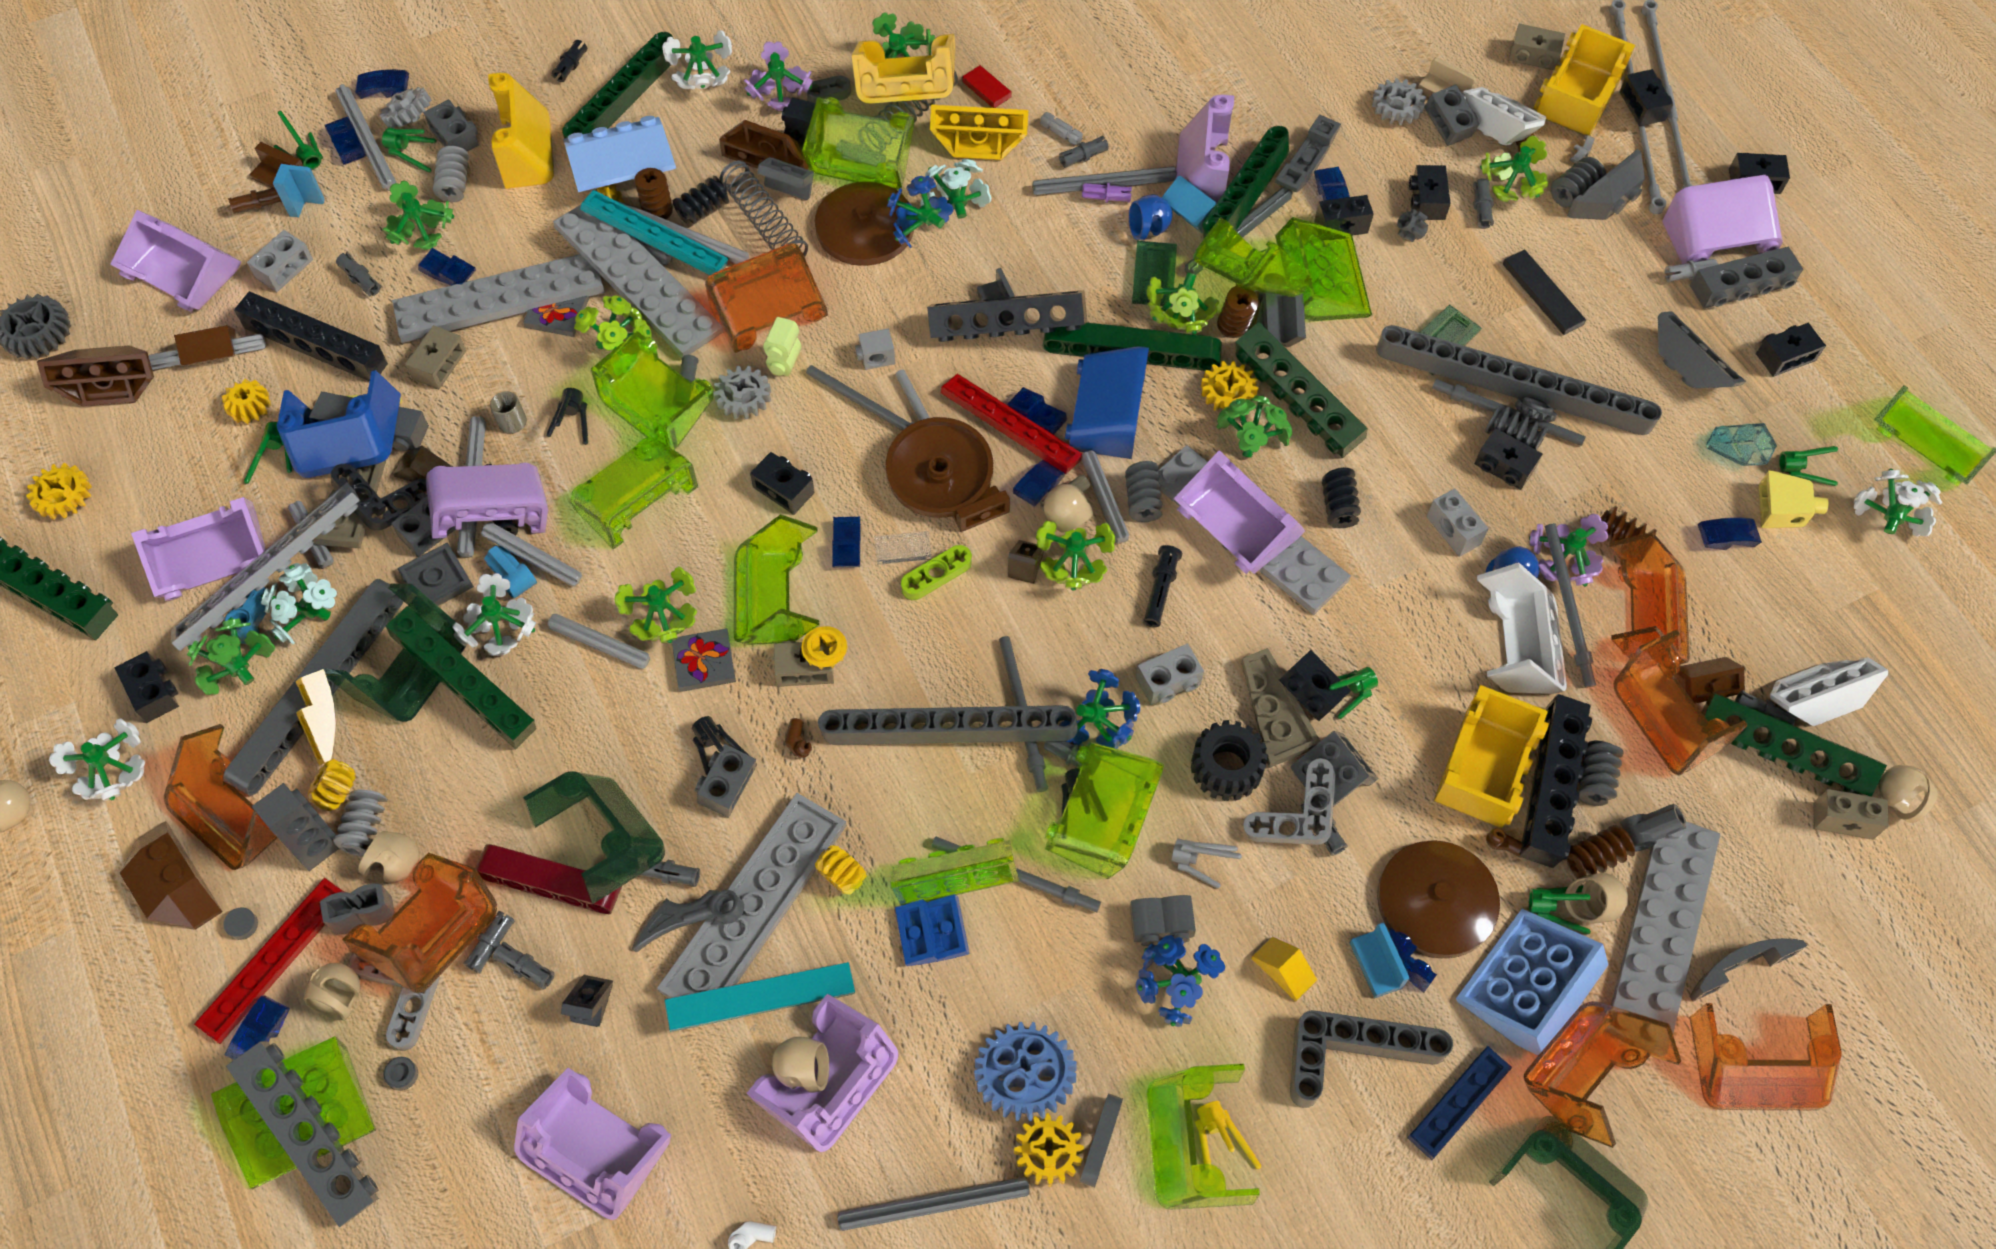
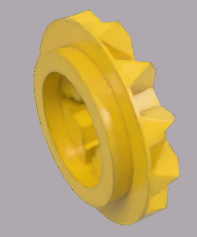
[801,626,848,670]

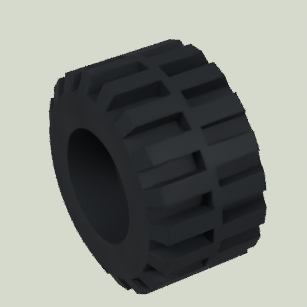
[1191,720,1268,801]

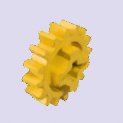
[1201,361,1258,411]
[26,463,92,520]
[1014,1113,1084,1187]

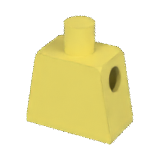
[1759,470,1828,528]

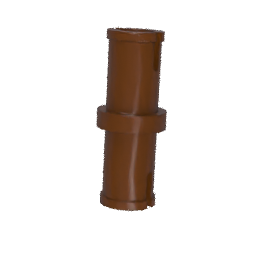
[228,188,282,214]

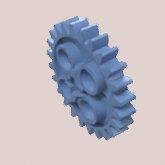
[974,1022,1077,1121]

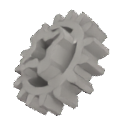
[1372,78,1426,125]
[380,87,432,128]
[713,366,771,419]

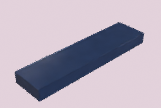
[1407,1046,1512,1160]

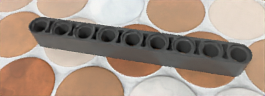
[223,579,405,796]
[818,705,1078,745]

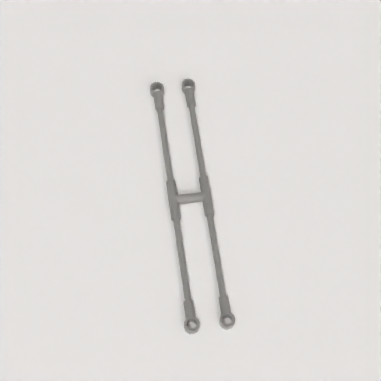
[1609,0,1693,214]

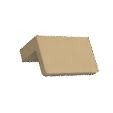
[1418,57,1476,98]

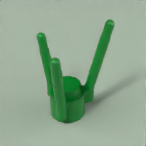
[274,111,323,170]
[382,128,437,173]
[244,421,292,484]
[1779,446,1838,486]
[1329,667,1378,719]
[1529,885,1591,934]

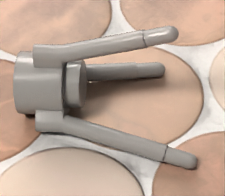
[1172,838,1242,889]

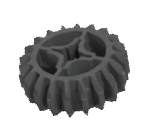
[0,294,72,360]

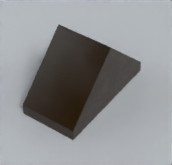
[393,445,453,482]
[1008,540,1044,584]

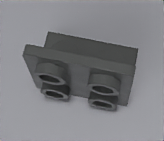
[1291,731,1379,807]

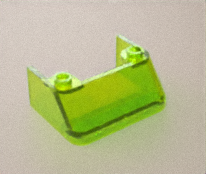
[1874,385,1996,487]
[733,514,819,645]
[1146,1064,1260,1210]

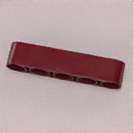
[473,844,623,915]

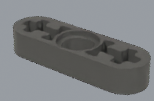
[1080,1093,1123,1188]

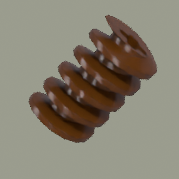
[634,168,673,220]
[1217,285,1258,338]
[1601,506,1657,561]
[1567,825,1635,883]

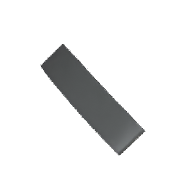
[1275,114,1341,192]
[1690,938,1807,1002]

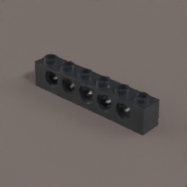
[927,290,1087,342]
[234,291,388,381]
[1519,694,1592,868]

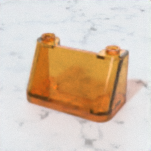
[705,243,828,353]
[342,852,497,993]

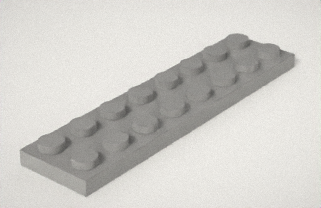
[553,205,723,358]
[392,254,605,343]
[1157,445,1351,615]
[171,483,360,651]
[657,793,847,998]
[1604,822,1720,1054]

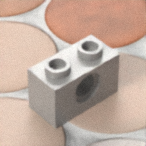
[1427,488,1489,557]

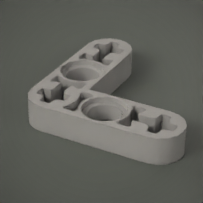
[1243,758,1335,845]
[349,948,440,1051]

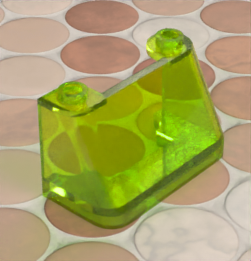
[802,97,914,191]
[1193,218,1312,297]
[591,331,714,454]
[571,437,698,550]
[1045,742,1164,879]

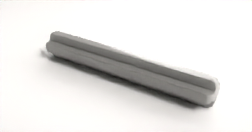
[1082,450,1129,544]
[481,522,582,587]
[548,614,650,669]

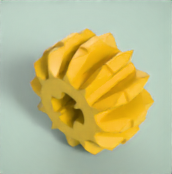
[222,378,271,424]
[308,759,356,811]
[815,845,867,895]

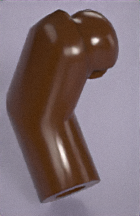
[785,718,812,758]
[1486,828,1522,858]

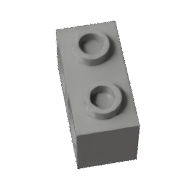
[247,230,313,292]
[1135,643,1204,705]

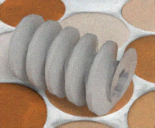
[433,146,469,202]
[333,789,388,857]

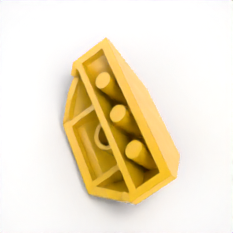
[930,105,1029,160]

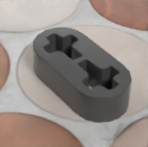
[807,76,851,105]

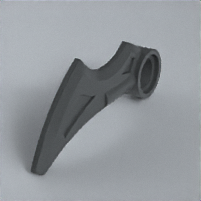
[632,890,744,952]

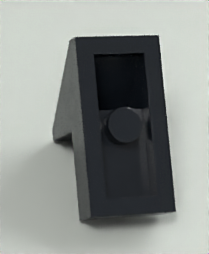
[561,975,613,1027]

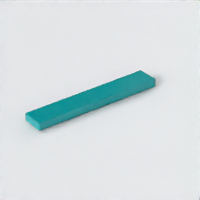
[580,190,729,278]
[665,962,855,1032]

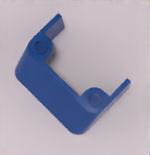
[277,370,401,478]

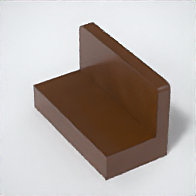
[250,142,304,188]
[174,325,236,366]
[952,486,1010,532]
[1675,657,1745,704]

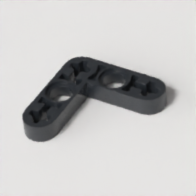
[331,464,428,530]

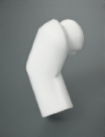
[728,1221,776,1249]

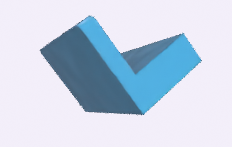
[273,164,325,218]
[1162,176,1216,234]
[1349,922,1409,999]

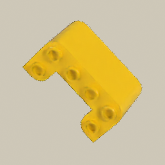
[1533,24,1635,136]
[1434,685,1549,828]

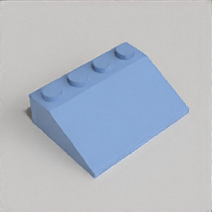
[563,116,676,192]
[1456,909,1608,1058]

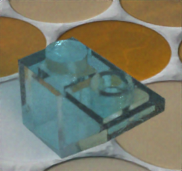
[1705,423,1777,466]

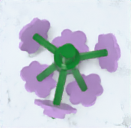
[744,41,813,111]
[1529,514,1608,587]

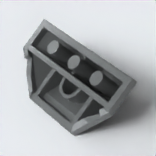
[1567,149,1645,220]
[1658,311,1746,388]

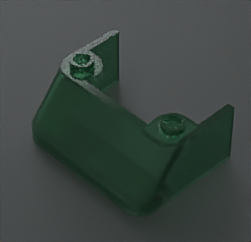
[324,583,466,722]
[523,771,665,904]
[1489,1116,1648,1249]

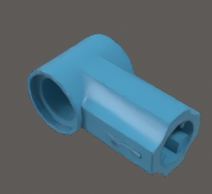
[484,546,537,599]
[225,587,266,644]

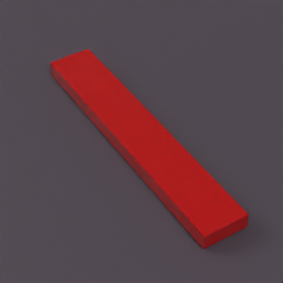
[941,373,1082,474]
[194,877,344,1044]

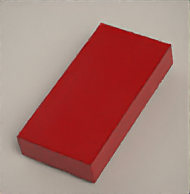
[962,65,1012,108]

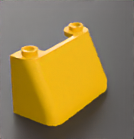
[852,34,955,104]
[488,73,554,189]

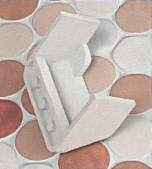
[1477,563,1567,694]

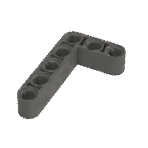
[1290,1010,1453,1108]

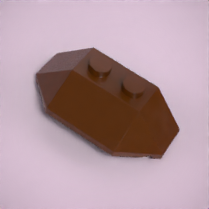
[719,120,809,170]
[37,345,154,406]
[120,821,223,930]

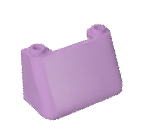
[1176,95,1234,203]
[1662,175,1783,264]
[110,210,242,312]
[1174,450,1305,574]
[426,463,548,538]
[131,497,266,601]
[747,994,898,1152]
[514,1068,671,1220]

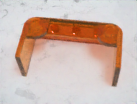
[1609,532,1690,665]
[1613,629,1747,775]
[164,724,292,870]
[1524,1001,1681,1148]
[1689,1003,1842,1111]

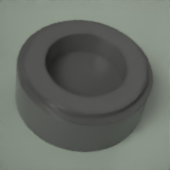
[223,907,258,940]
[384,1057,418,1091]

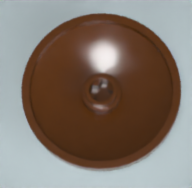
[815,181,914,266]
[886,417,994,518]
[1377,840,1500,959]

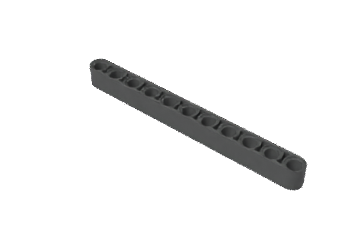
[1376,325,1662,435]

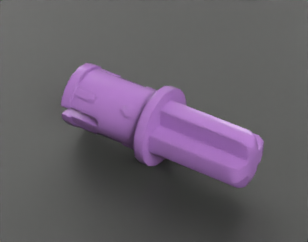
[1082,183,1132,203]

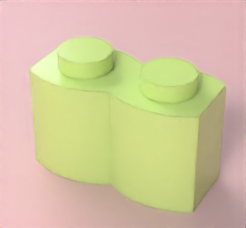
[763,317,801,376]

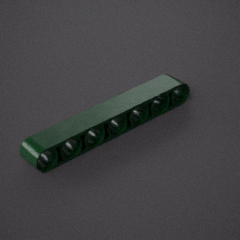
[562,32,674,139]
[1202,126,1289,252]
[1042,322,1222,371]

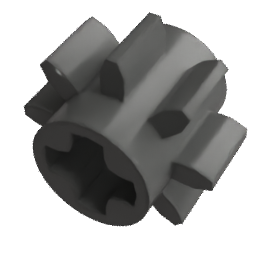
[1397,209,1428,242]

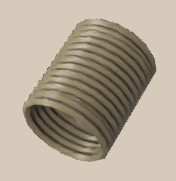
[490,391,527,434]

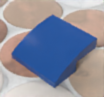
[895,894,970,966]

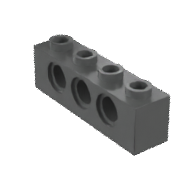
[1690,246,1803,308]
[252,783,339,871]

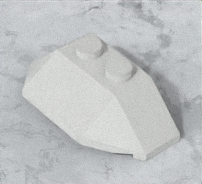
[1463,87,1546,145]
[1770,657,1888,726]

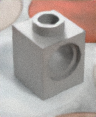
[855,328,895,370]

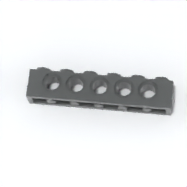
[226,1041,379,1227]

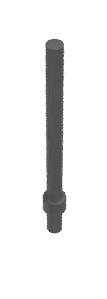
[806,365,915,430]
[1432,379,1586,446]
[1545,523,1596,688]
[999,636,1048,792]
[932,836,1101,913]

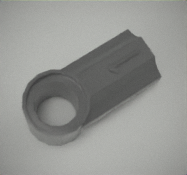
[1620,803,1686,852]

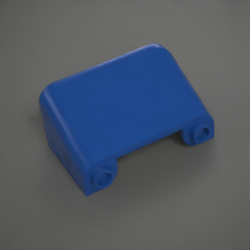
[1065,346,1149,459]

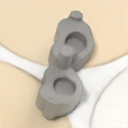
[1570,135,1595,163]

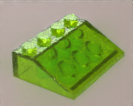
[1275,217,1372,321]
[890,838,1019,905]
[211,1036,376,1190]

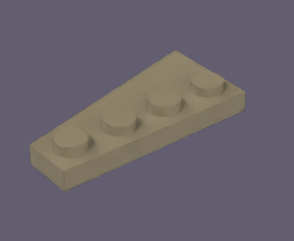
[312,460,386,549]
[1242,648,1320,768]

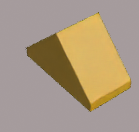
[1251,937,1317,1002]

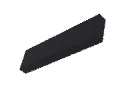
[1503,249,1586,335]

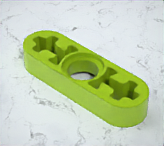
[901,545,972,600]

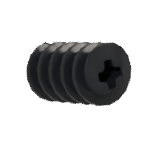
[672,175,729,224]
[1322,467,1361,529]

